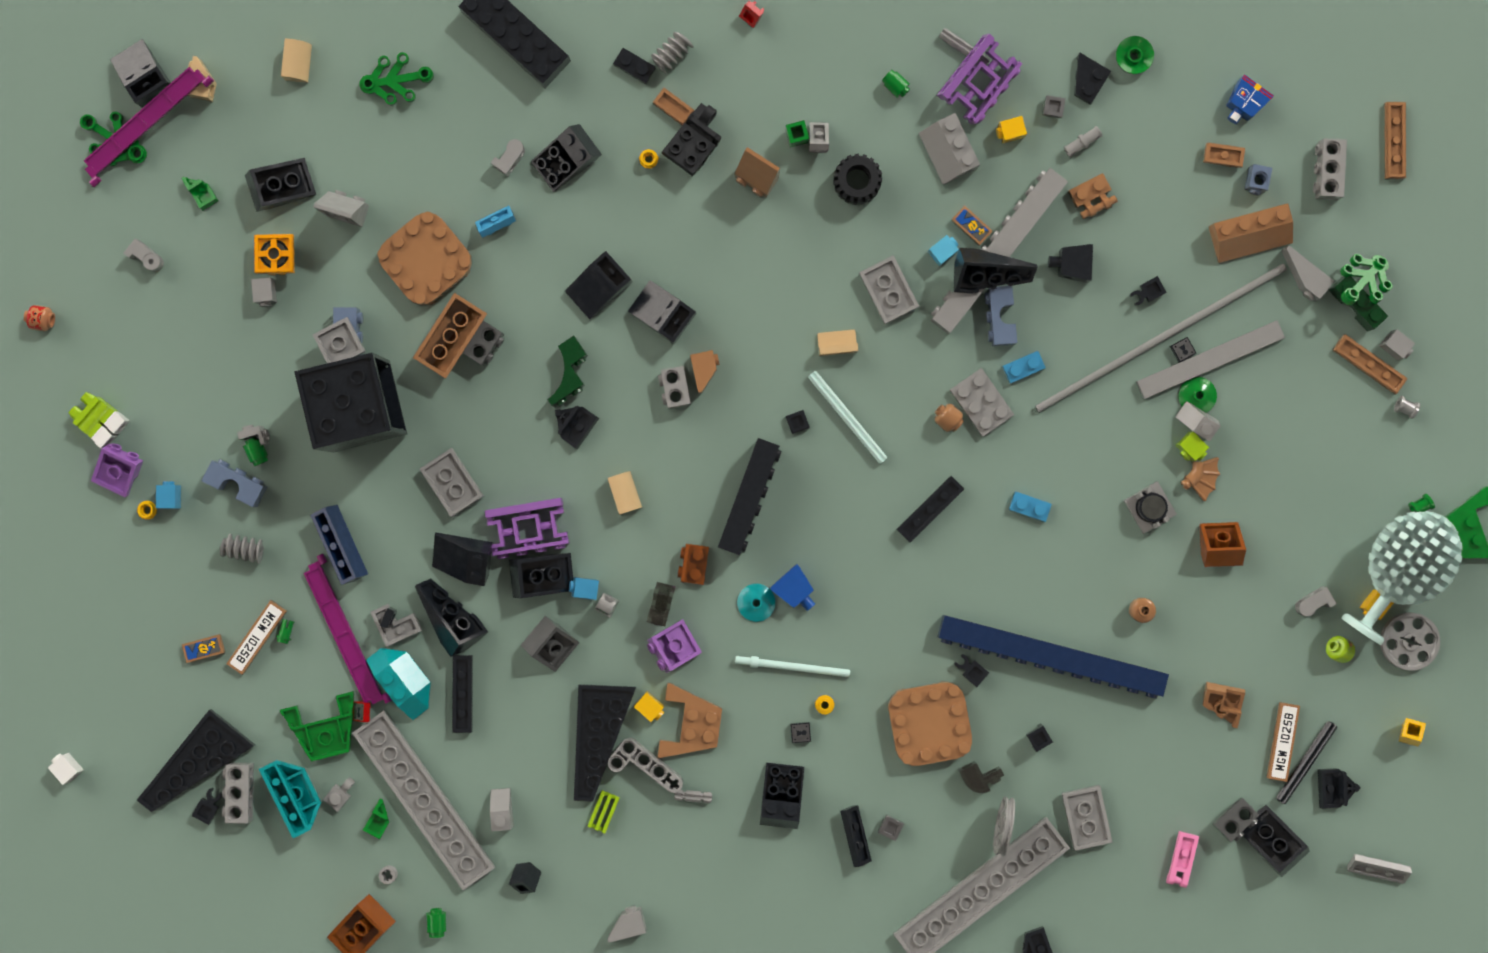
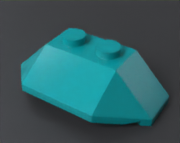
[366,648,431,720]
[259,760,322,838]

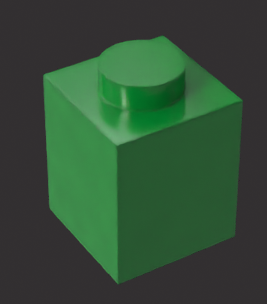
[785,120,809,148]

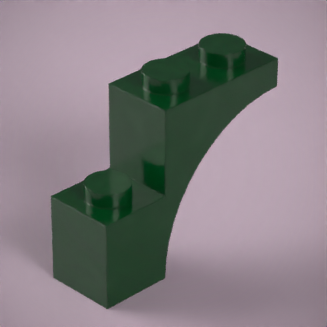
[547,335,588,407]

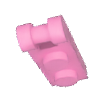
[1166,831,1199,888]

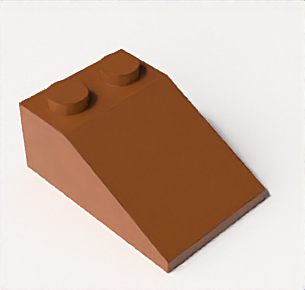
[327,894,396,953]

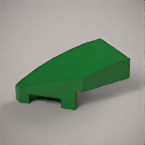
[181,176,219,211]
[363,798,390,839]

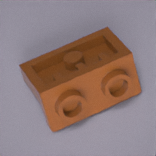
[678,544,709,585]

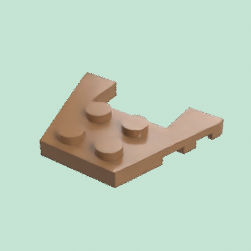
[658,683,722,758]

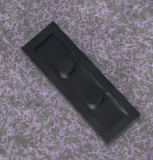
[840,805,872,867]

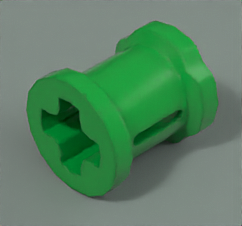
[1408,494,1435,512]

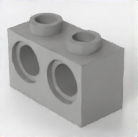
[658,366,691,409]

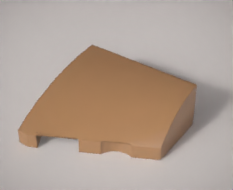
[1203,682,1245,729]

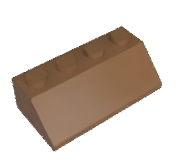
[1209,203,1293,263]
[413,293,487,379]

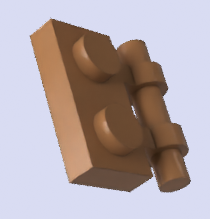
[1068,173,1118,219]

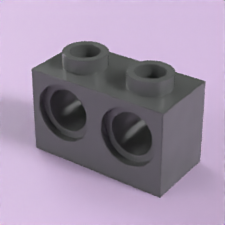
[463,321,504,366]
[1213,798,1259,842]

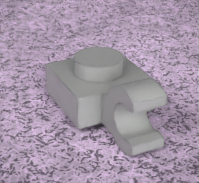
[323,777,355,812]

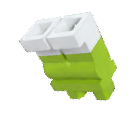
[68,392,130,449]

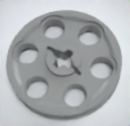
[1380,612,1440,671]
[993,796,1015,856]

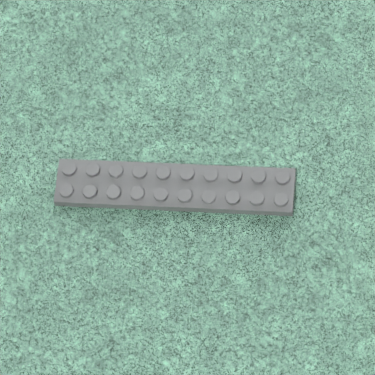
[352,710,495,890]
[893,817,1070,953]

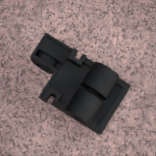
[662,103,722,176]

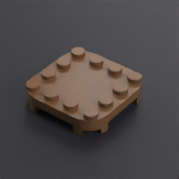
[377,211,472,305]
[888,681,972,766]

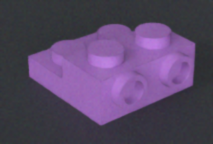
[91,443,143,497]
[647,619,702,673]

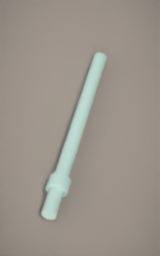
[735,656,850,677]

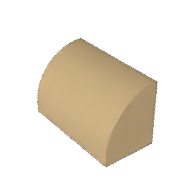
[281,38,312,83]
[607,471,642,515]

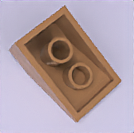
[735,147,780,198]

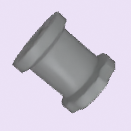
[1394,396,1420,419]

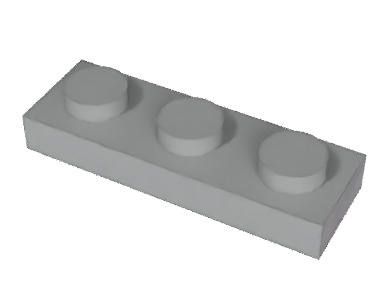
[1347,854,1412,884]

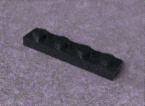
[896,475,964,543]
[452,655,473,733]

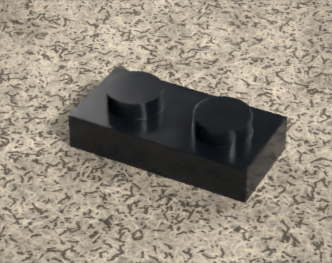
[613,48,656,84]

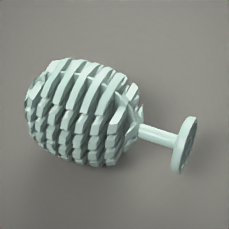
[1341,511,1463,645]

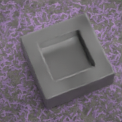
[1043,95,1066,118]
[878,814,904,841]

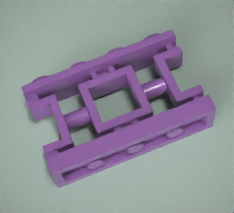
[937,34,1022,124]
[485,498,570,559]

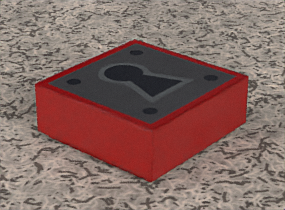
[353,701,370,722]

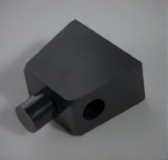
[1048,244,1093,283]

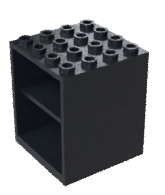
[294,353,407,453]

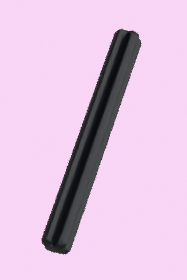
[1276,721,1337,804]

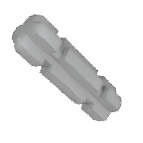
[674,790,712,803]

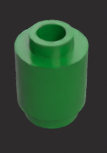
[882,70,910,98]
[243,437,268,467]
[426,908,446,938]

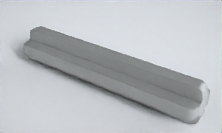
[939,28,990,66]

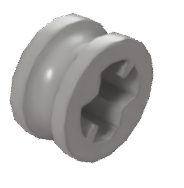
[379,865,398,884]

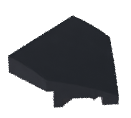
[555,406,599,450]
[1318,768,1361,809]

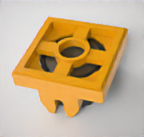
[254,234,295,276]

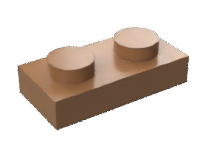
[1203,142,1245,168]

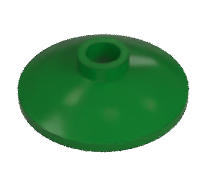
[1116,36,1154,74]
[1178,377,1217,413]

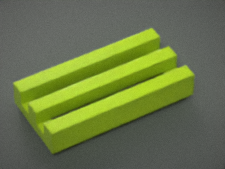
[587,790,620,834]

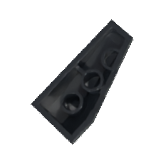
[953,247,1038,294]
[415,578,488,657]

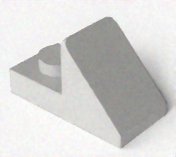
[809,122,829,153]

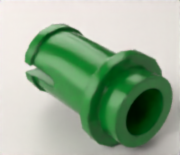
[276,619,295,644]

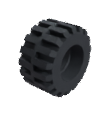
[833,153,882,205]

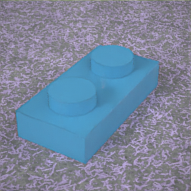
[475,206,516,238]
[1002,351,1046,384]
[1009,491,1052,522]

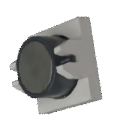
[1123,481,1177,534]

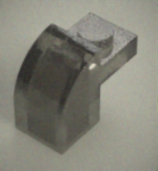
[647,582,676,627]
[957,761,1004,793]

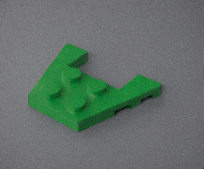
[1445,486,1488,558]
[280,691,355,762]

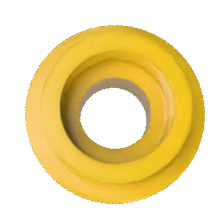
[639,149,658,169]
[137,501,157,520]
[815,695,834,714]

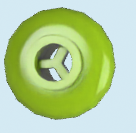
[1326,636,1356,663]

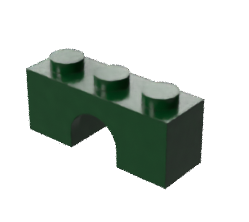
[1328,276,1388,332]

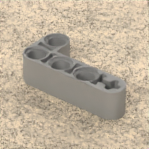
[608,737,683,793]

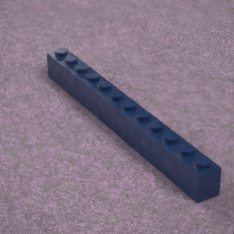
[937,615,1169,699]

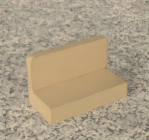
[817,330,858,356]

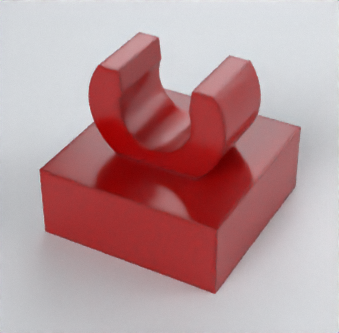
[739,0,764,28]

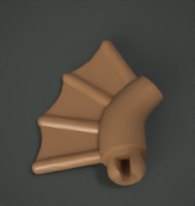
[1181,457,1220,501]

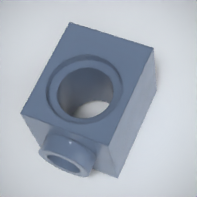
[1244,164,1272,195]

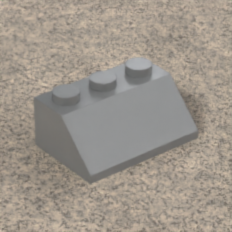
[919,113,980,185]

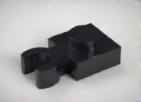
[1129,276,1167,306]
[954,654,989,688]
[192,788,222,825]

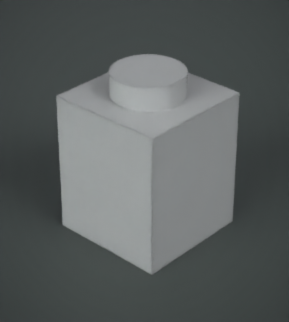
[251,277,277,307]
[1379,329,1415,360]

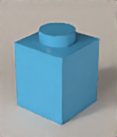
[156,481,181,508]
[569,577,599,600]

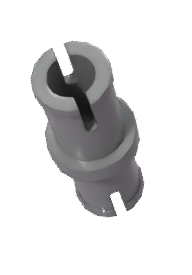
[1064,126,1103,157]

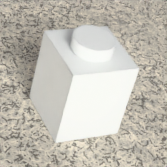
[48,753,84,785]

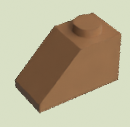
[690,350,720,393]

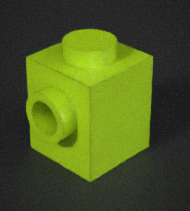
[1175,431,1209,462]

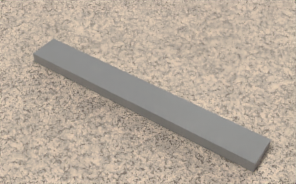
[1136,320,1285,399]

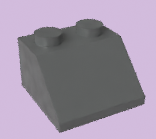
[521,616,580,672]

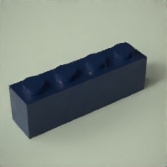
[310,505,368,585]

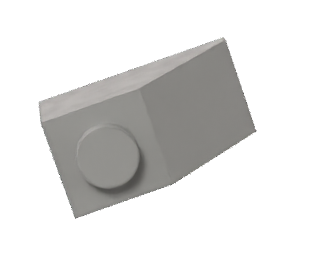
[1176,401,1221,442]
[490,788,514,831]
[608,905,647,943]

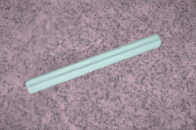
[808,371,887,463]

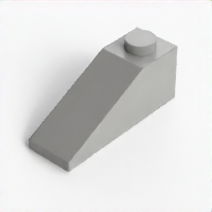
[1281,246,1334,301]

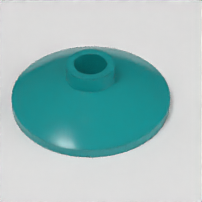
[737,583,775,622]

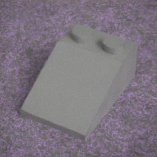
[313,190,369,227]

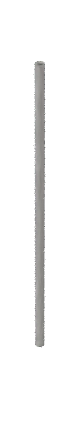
[1035,264,1287,412]

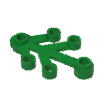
[359,52,434,106]
[80,111,147,166]
[1340,254,1393,305]

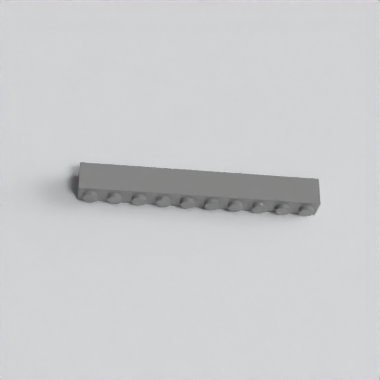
[931,168,1068,335]

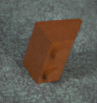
[1199,522,1246,567]

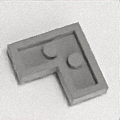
[370,604,422,647]

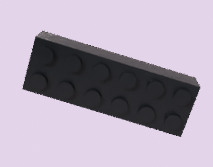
[458,0,571,89]
[718,438,782,555]

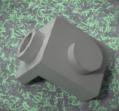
[237,425,270,446]

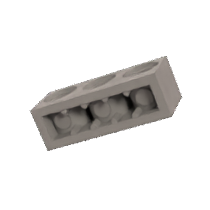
[1313,138,1347,200]
[222,763,254,823]

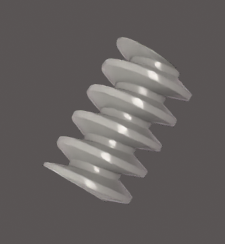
[651,32,694,74]
[220,534,264,564]

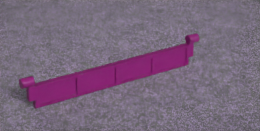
[84,67,214,187]
[303,553,393,704]

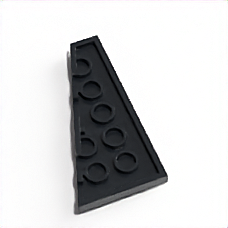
[574,684,636,801]
[137,709,255,812]

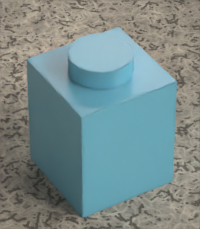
[927,235,959,266]

